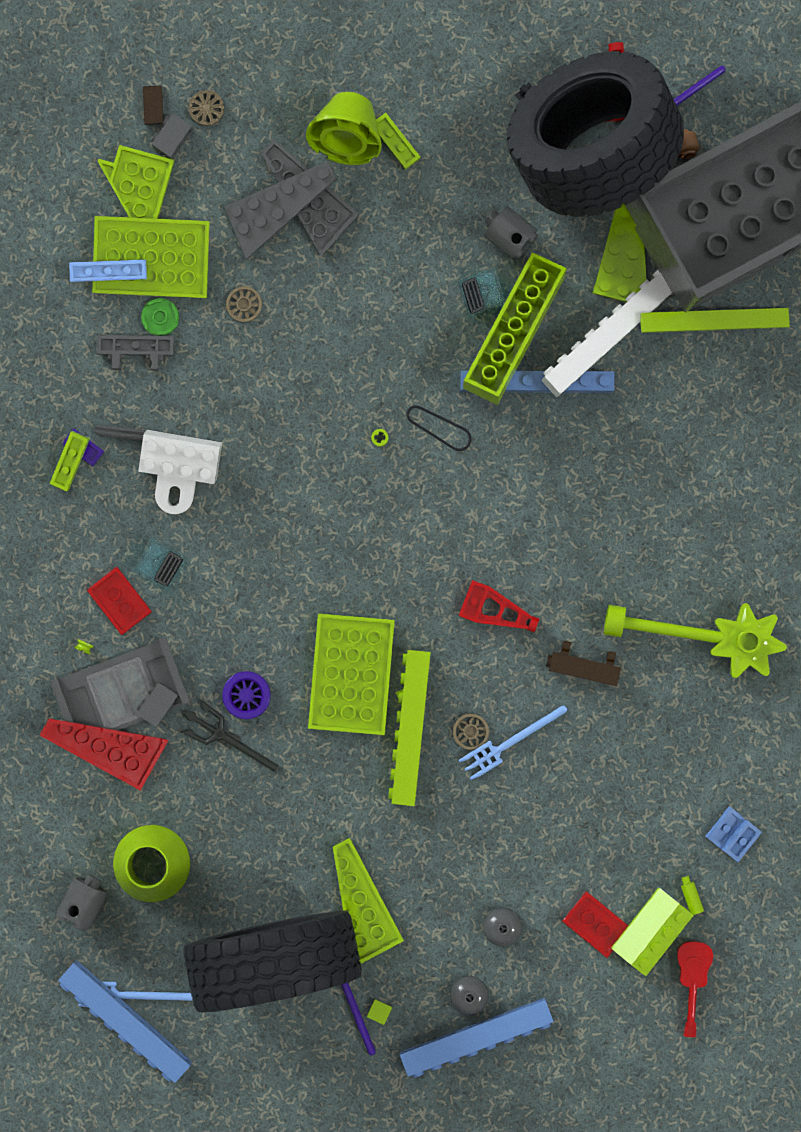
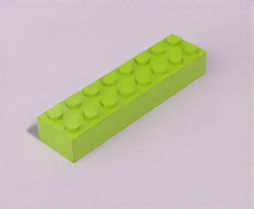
[463,252,567,405]

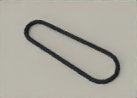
[406,405,472,451]

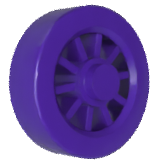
[222,671,271,719]

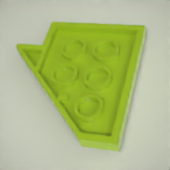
[98,145,175,219]

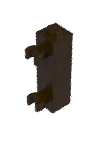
[546,641,621,686]

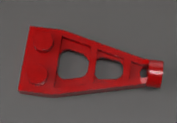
[459,580,540,633]

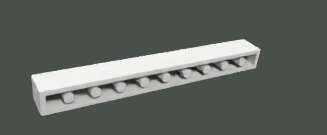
[541,270,672,397]

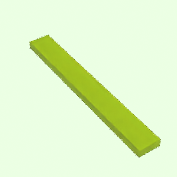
[640,308,790,333]

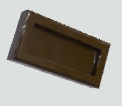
[143,85,164,125]

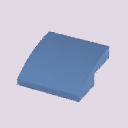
[705,806,762,862]

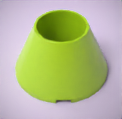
[306,92,382,165]
[113,825,190,902]

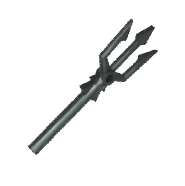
[181,699,279,772]

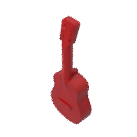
[676,941,713,1037]

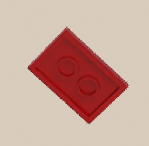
[87,567,152,635]
[562,891,628,958]

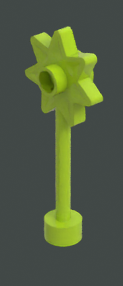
[604,603,787,678]

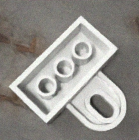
[138,430,222,514]

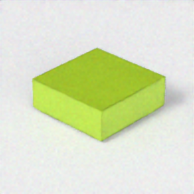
[367,999,392,1025]

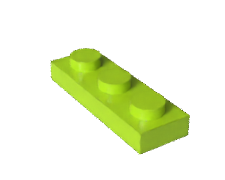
[376,113,421,170]
[50,431,90,492]

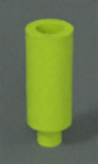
[681,875,704,915]

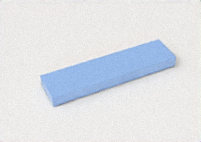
[69,260,147,282]

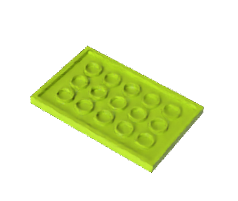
[92,216,210,298]
[308,614,395,735]

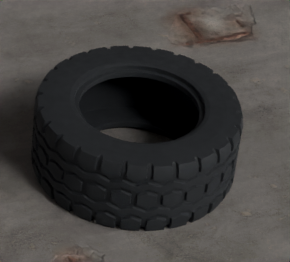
[507,51,684,217]
[183,910,362,1013]

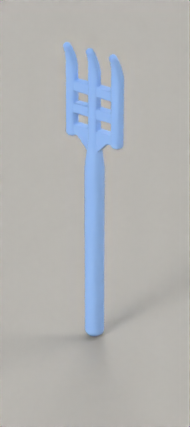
[459,705,567,780]
[78,981,192,1007]

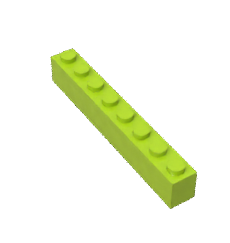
[388,650,431,806]

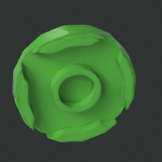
[141,298,179,336]

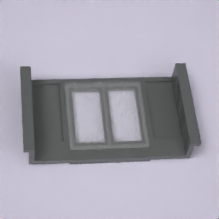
[50,637,190,730]

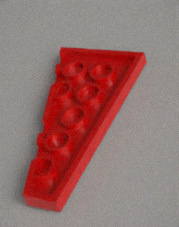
[39,718,169,791]

